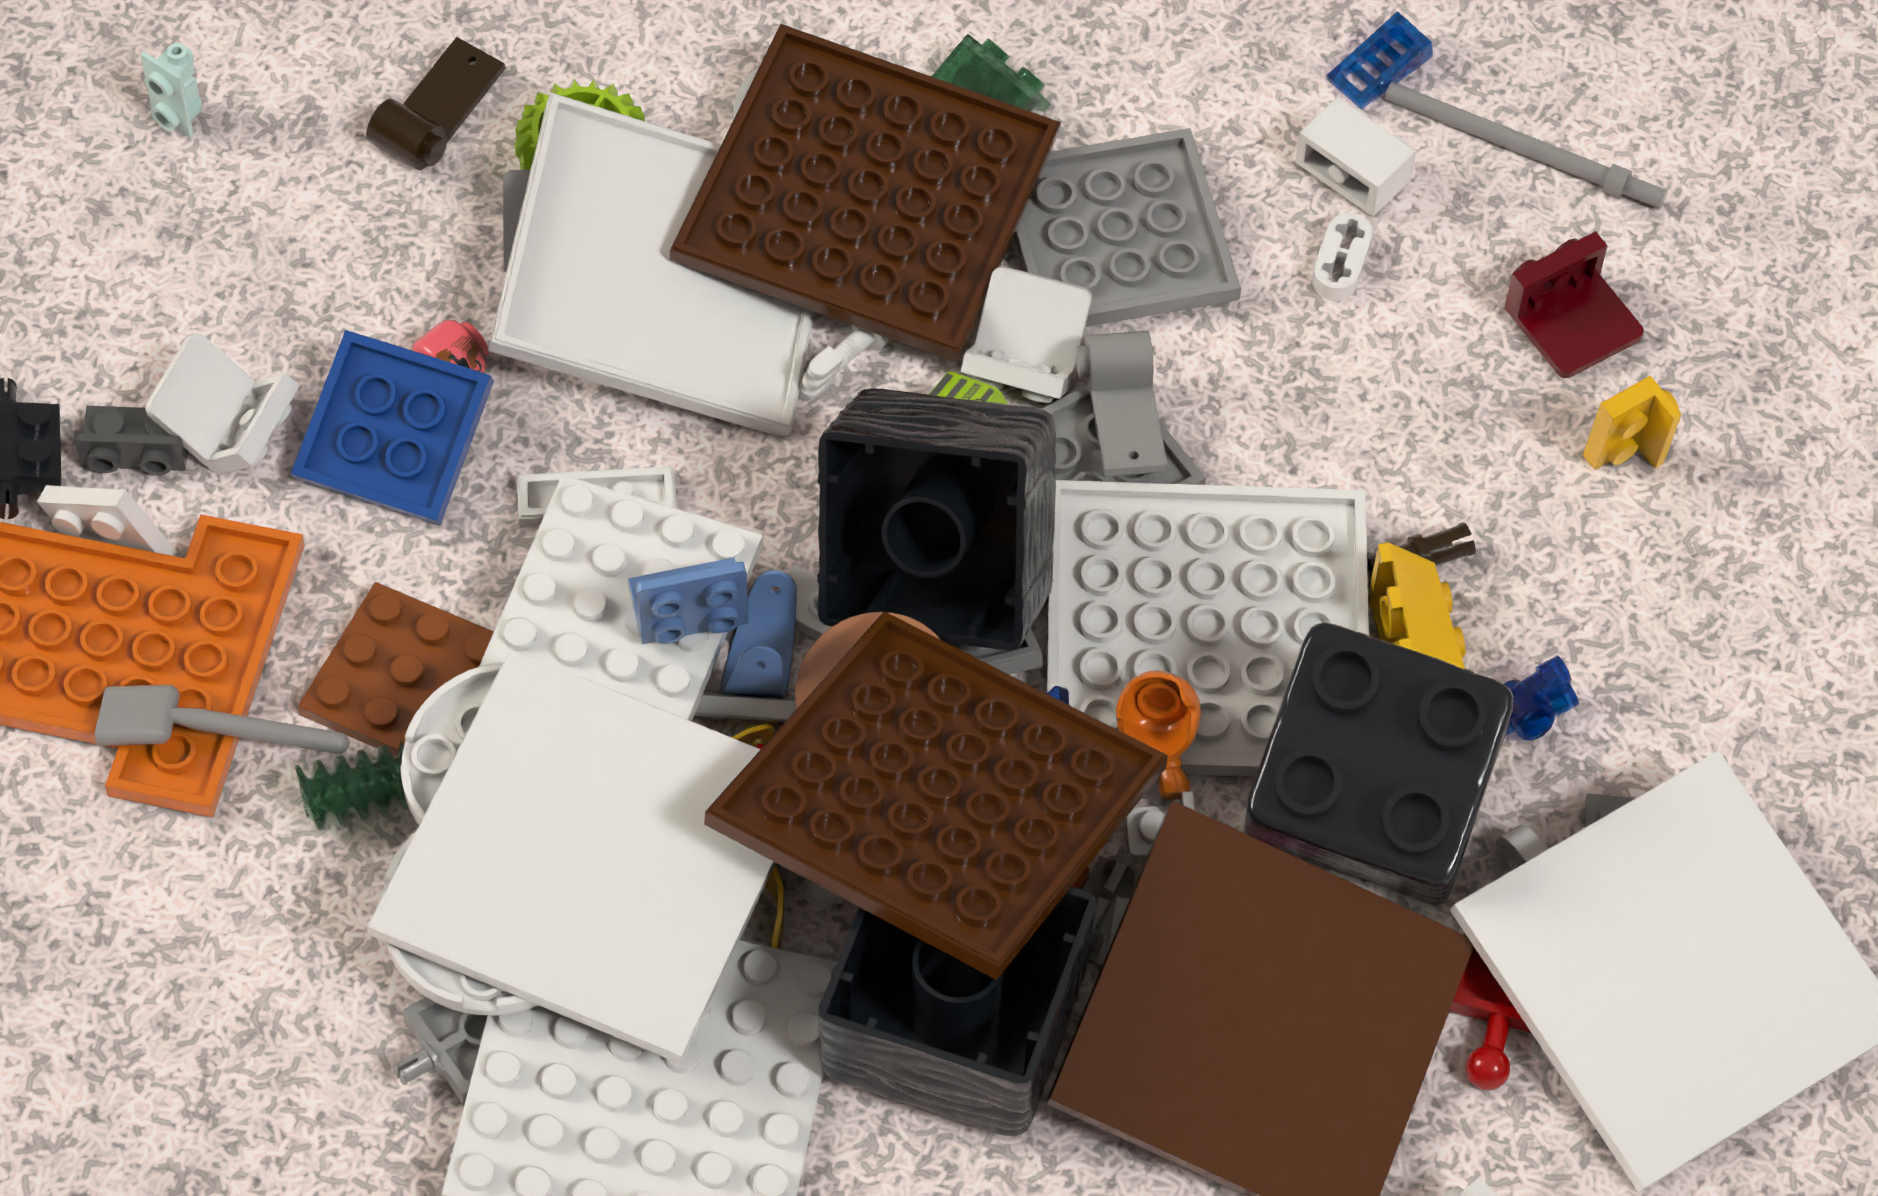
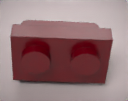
[1504,231,1644,378]

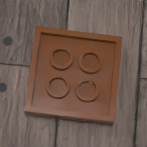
[297,582,494,759]

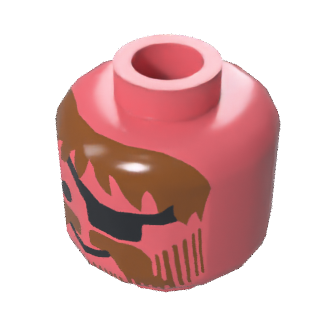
[411,320,489,373]

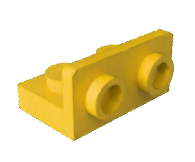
[1583,375,1681,470]

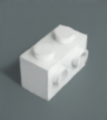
[1295,97,1416,217]

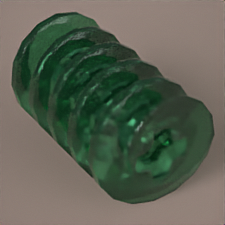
[294,740,409,831]

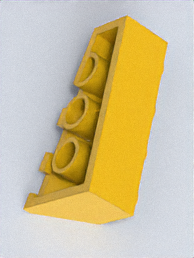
[1368,542,1466,669]

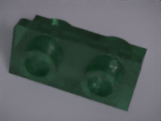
[931,34,1051,111]

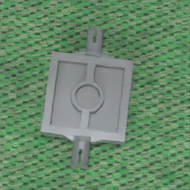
[392,997,488,1104]

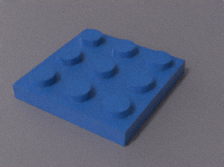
[291,330,494,526]

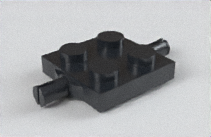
[0,378,61,519]

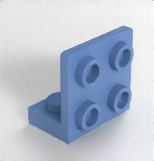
[628,558,748,644]

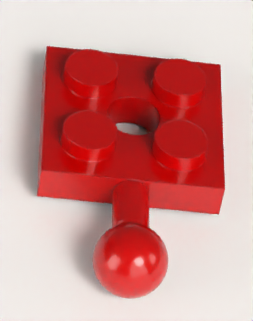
[1450,932,1531,1091]

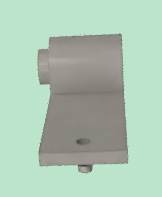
[1076,330,1167,477]

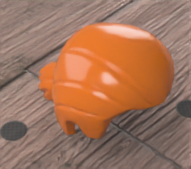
[1116,670,1201,800]

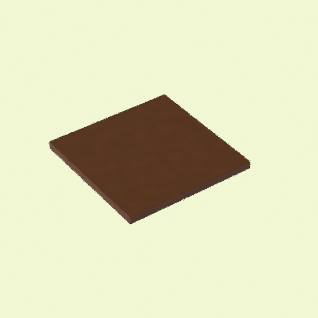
[669,24,1061,363]
[704,611,1168,980]
[1046,800,1474,1196]

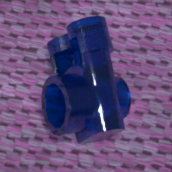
[1504,655,1579,741]

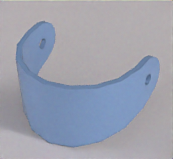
[720,570,797,698]

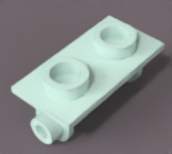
[141,43,202,138]

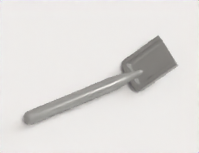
[95,685,350,754]

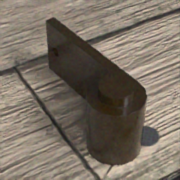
[366,36,506,170]

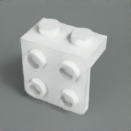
[960,266,1092,403]
[145,333,299,475]

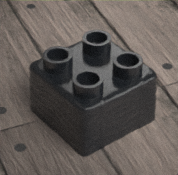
[817,388,1056,650]
[1245,622,1514,905]
[818,886,1097,1136]

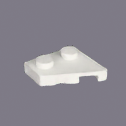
[37,485,178,556]

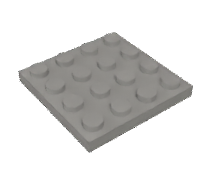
[1014,128,1241,327]

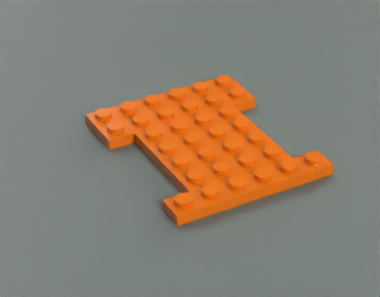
[0,514,305,818]

